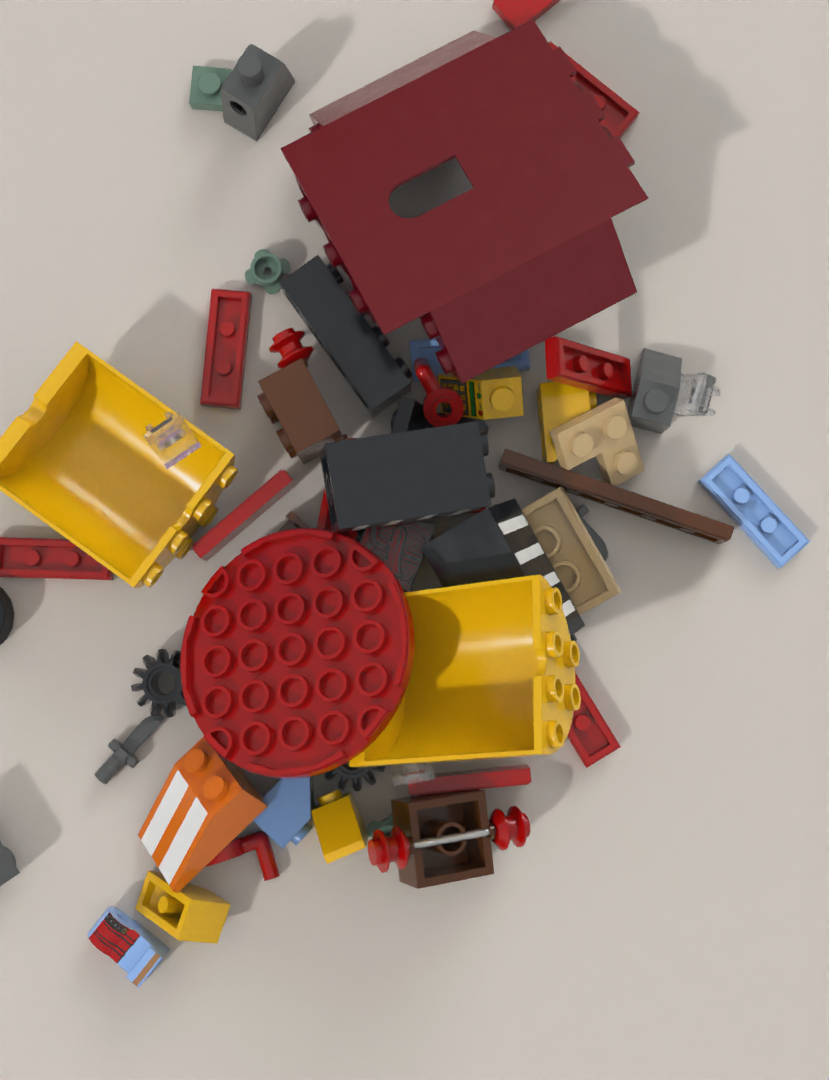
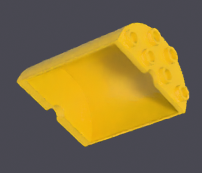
[0,341,238,588]
[349,574,581,768]

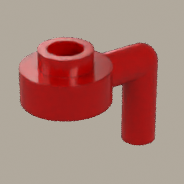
[414,358,464,427]
[205,831,280,881]

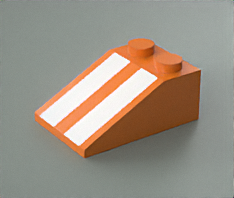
[138,736,268,893]

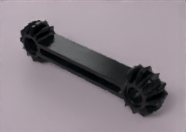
[131,649,386,791]

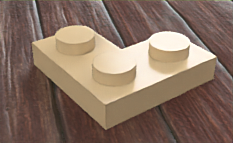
[549,397,645,486]

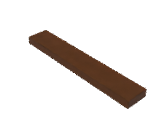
[498,449,734,544]

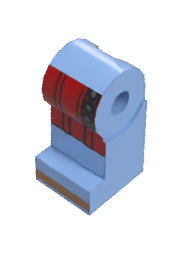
[87,906,170,988]

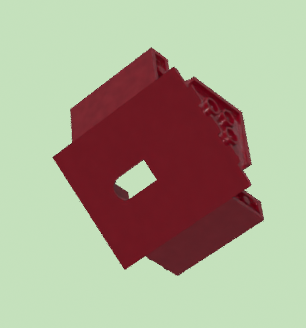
[280,19,649,383]

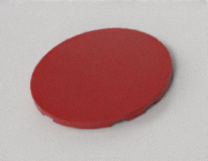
[180,528,415,779]

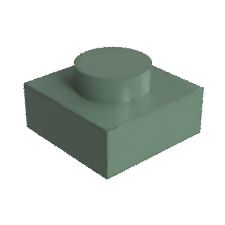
[189,66,232,112]

